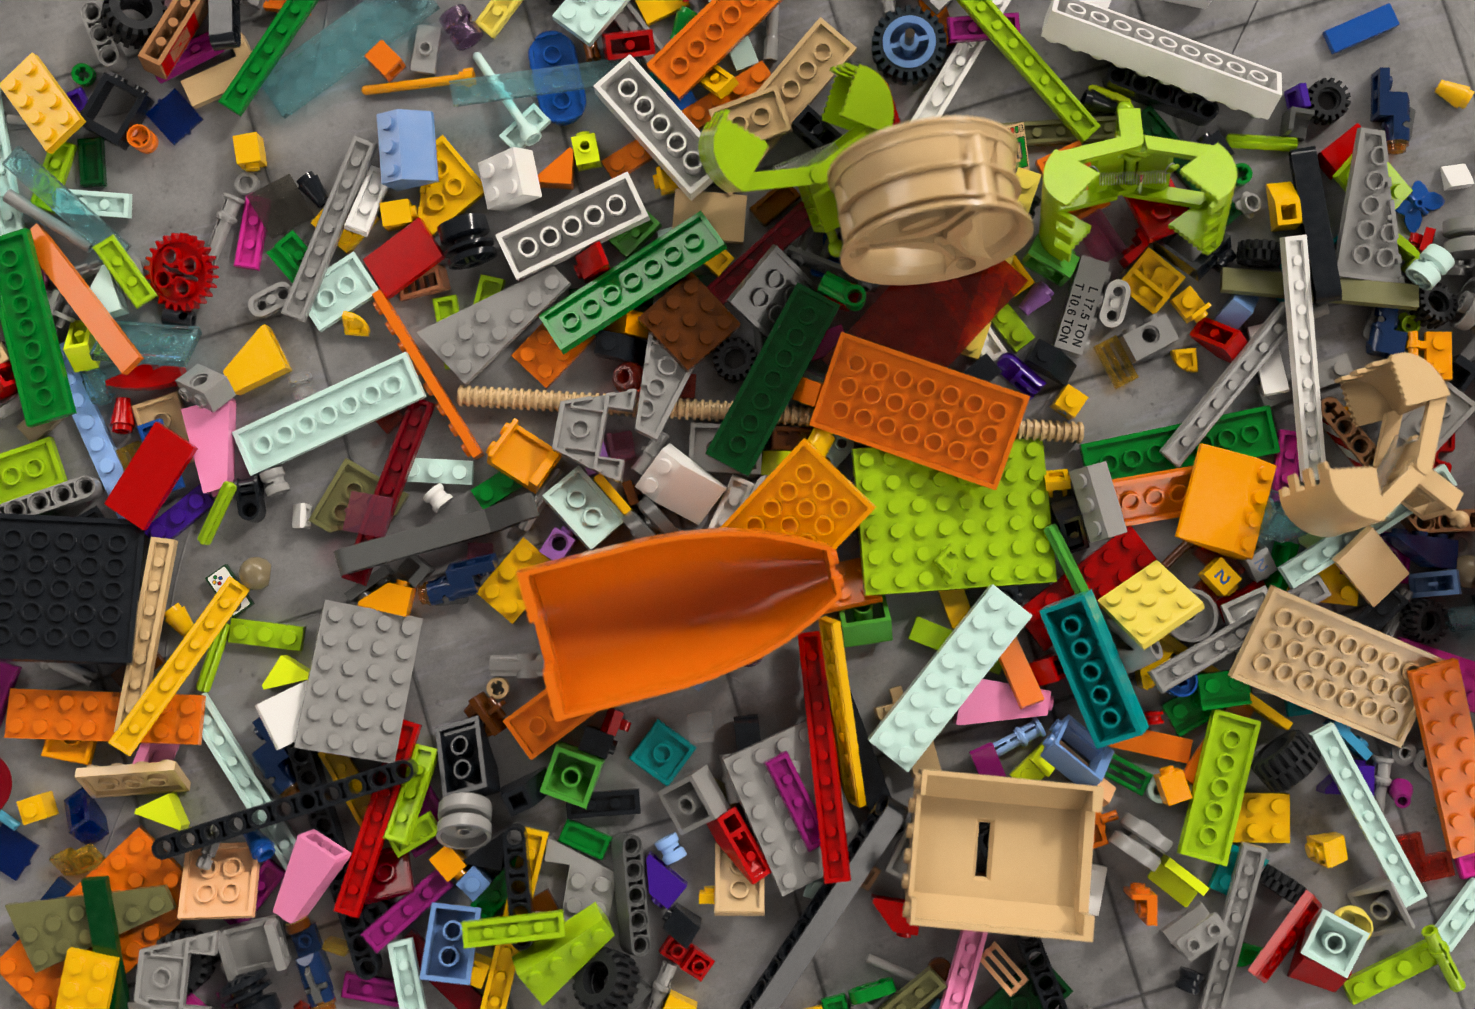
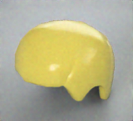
[1334,905,1374,940]

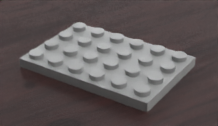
[294,600,423,763]
[722,719,859,896]

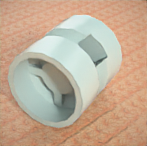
[1405,244,1455,291]

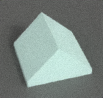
[1300,908,1370,978]

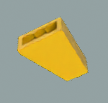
[223,324,292,396]

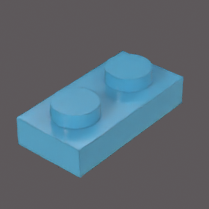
[1323,718,1373,761]

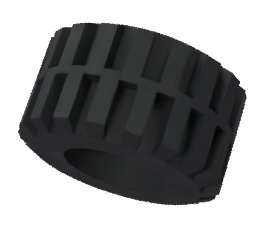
[101,0,167,49]
[1251,730,1321,793]
[155,928,217,994]
[572,947,640,1009]

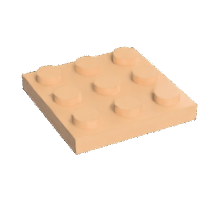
[177,842,260,920]

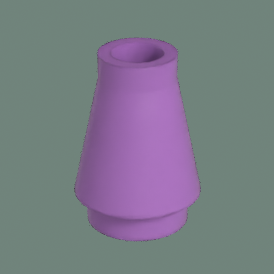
[1018,280,1054,316]

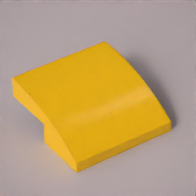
[1121,247,1186,314]

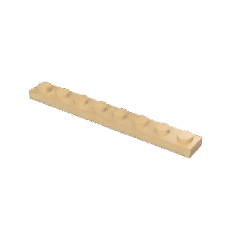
[114,537,178,732]

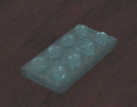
[89,321,202,367]

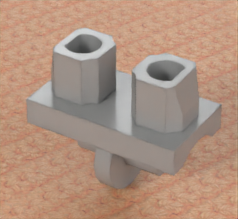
[46,289,75,334]

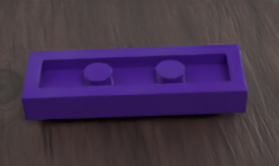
[145,484,215,539]

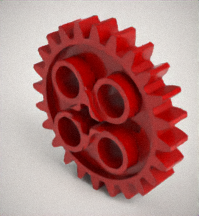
[144,233,219,311]

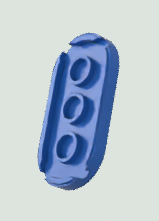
[528,31,587,126]

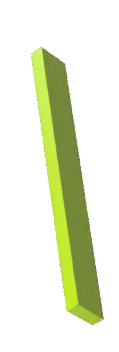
[956,0,1101,144]

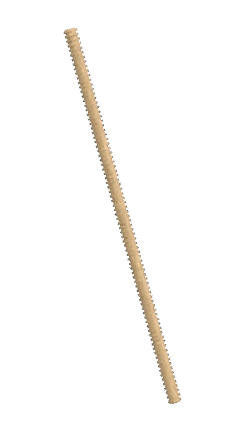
[457,385,1084,443]

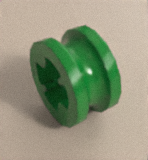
[71,63,96,87]
[1235,163,1253,187]

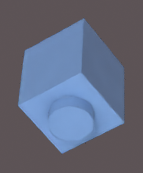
[456,866,495,902]

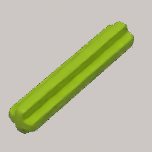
[1225,133,1298,152]
[197,481,237,545]
[196,623,230,693]

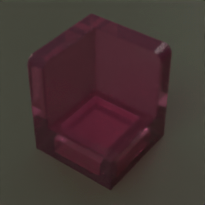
[606,431,637,461]

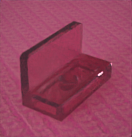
[1083,208,1126,262]

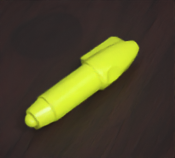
[1088,84,1131,104]

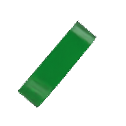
[848,977,896,1005]

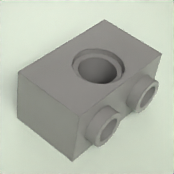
[1117,313,1179,364]
[175,364,236,412]

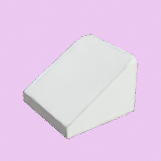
[1440,164,1474,191]
[292,503,312,529]

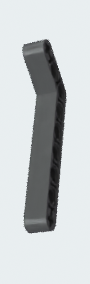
[334,492,539,576]

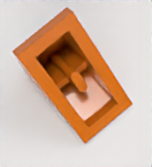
[538,147,575,190]

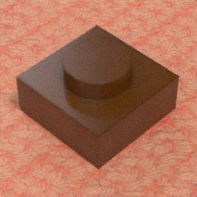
[622,480,643,507]

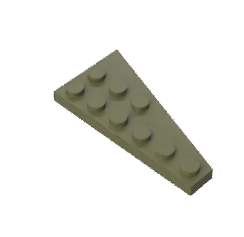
[5,884,177,973]

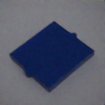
[146,88,204,145]
[0,823,40,881]

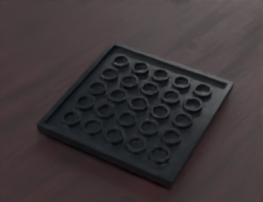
[0,513,145,665]

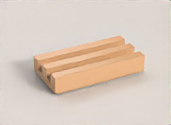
[980,941,1029,997]

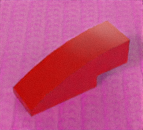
[105,360,187,391]

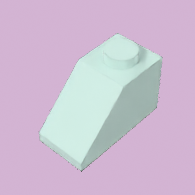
[90,264,129,318]

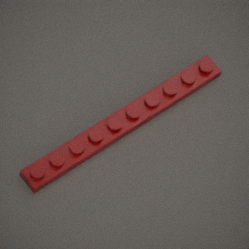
[798,631,851,884]

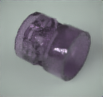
[439,4,483,51]

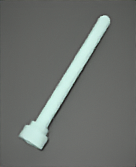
[472,52,542,146]

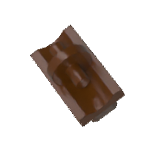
[464,691,507,737]

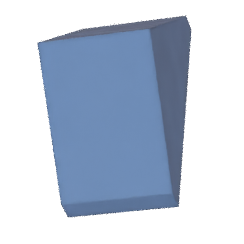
[1213,294,1259,330]
[1408,569,1462,598]

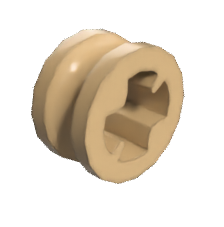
[486,677,510,699]

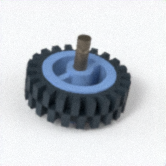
[872,5,947,85]

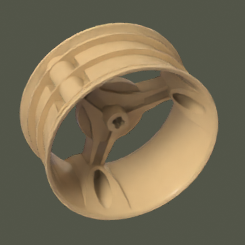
[827,116,1034,285]

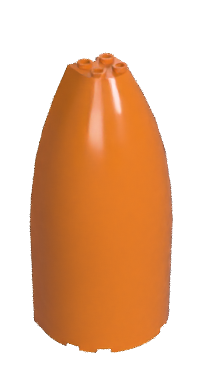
[516,527,845,722]

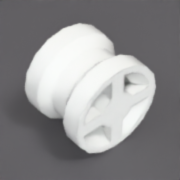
[423,483,454,513]

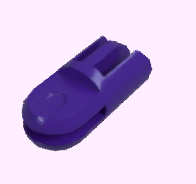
[996,353,1046,400]

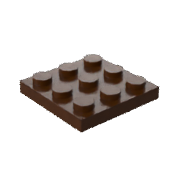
[638,272,741,373]

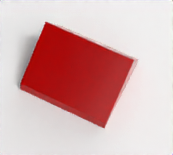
[1287,930,1352,993]

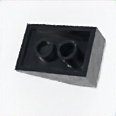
[435,715,501,798]

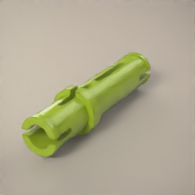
[1421,925,1466,992]

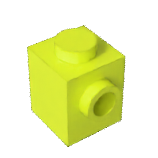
[571,131,602,171]

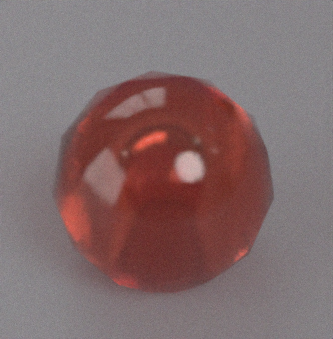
[612,362,643,393]

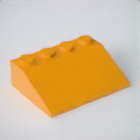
[1175,443,1276,560]

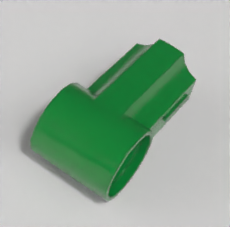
[817,271,866,311]

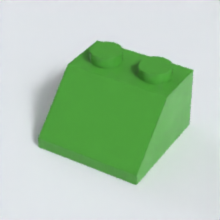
[1021,234,1080,287]
[838,595,893,648]
[540,741,605,809]

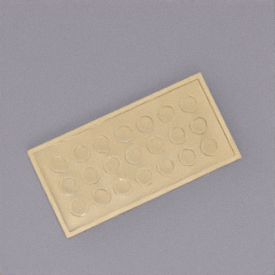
[1228,585,1444,748]

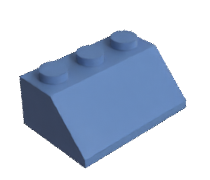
[377,109,439,192]
[420,902,482,985]

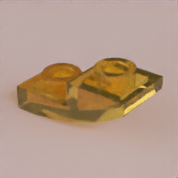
[49,843,105,876]

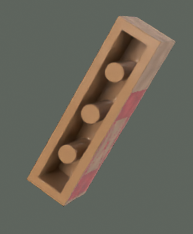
[138,0,209,80]

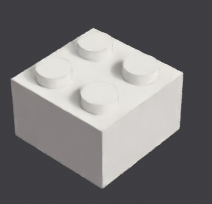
[478,147,542,212]

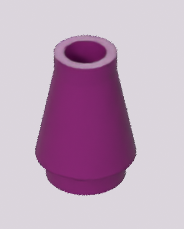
[1387,778,1413,808]

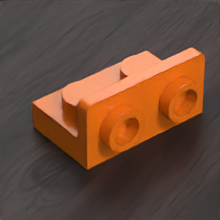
[1123,882,1157,926]

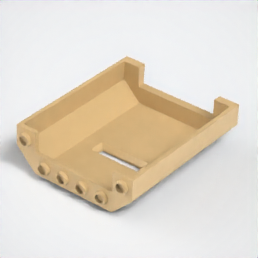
[901,768,1104,942]

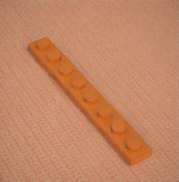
[601,60,771,179]
[372,289,485,460]

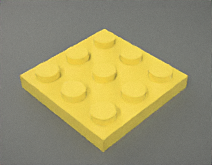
[1097,560,1205,650]

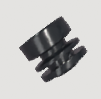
[437,213,497,270]
[215,968,282,1009]

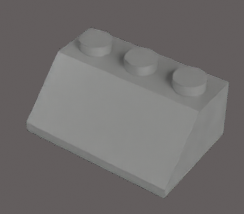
[1068,461,1128,543]

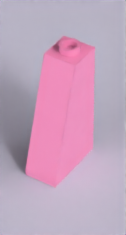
[181,398,236,498]
[953,679,1054,725]
[273,829,351,924]

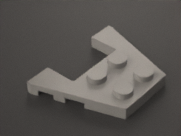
[552,389,637,483]
[535,837,615,921]
[134,930,220,1009]

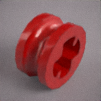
[1143,710,1165,725]

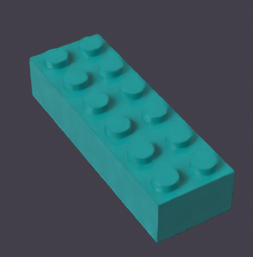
[1039,589,1149,749]

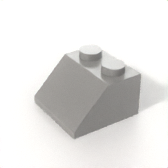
[657,764,731,835]

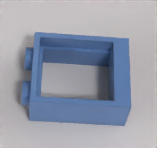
[1041,714,1114,786]

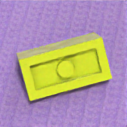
[1147,854,1210,907]

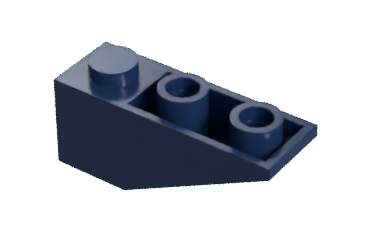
[1380,528,1459,569]

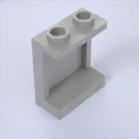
[1160,901,1231,962]
[218,914,292,982]

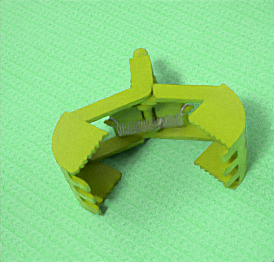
[698,62,894,257]
[1039,101,1237,262]

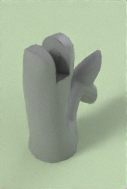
[1105,618,1163,674]

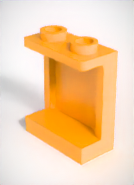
[486,418,563,494]

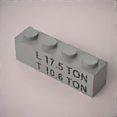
[1051,255,1111,359]

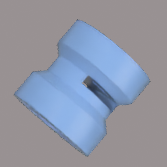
[654,832,687,866]

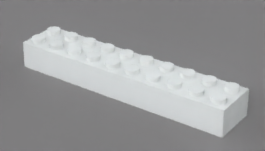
[1041,0,1282,120]

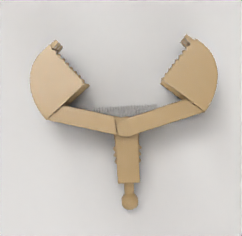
[1278,353,1470,537]

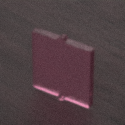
[343,491,394,537]

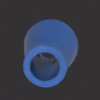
[243,830,275,862]

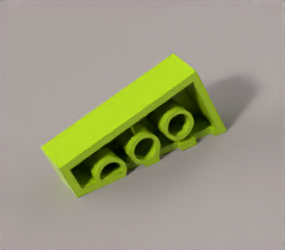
[512,902,615,1005]

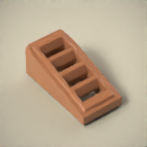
[399,265,451,301]

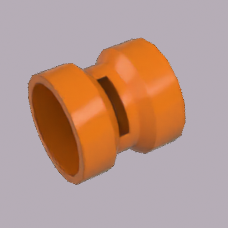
[126,124,159,154]

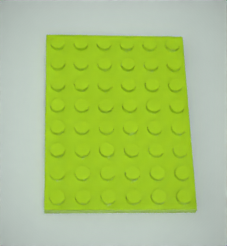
[851,438,1057,596]

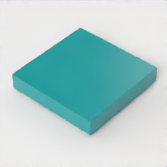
[629,719,697,787]

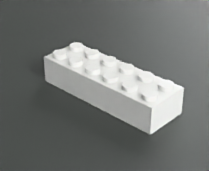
[593,54,713,201]
[495,171,651,282]

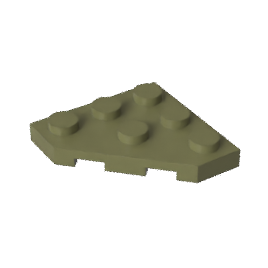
[308,458,410,533]

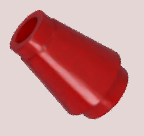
[109,397,135,434]

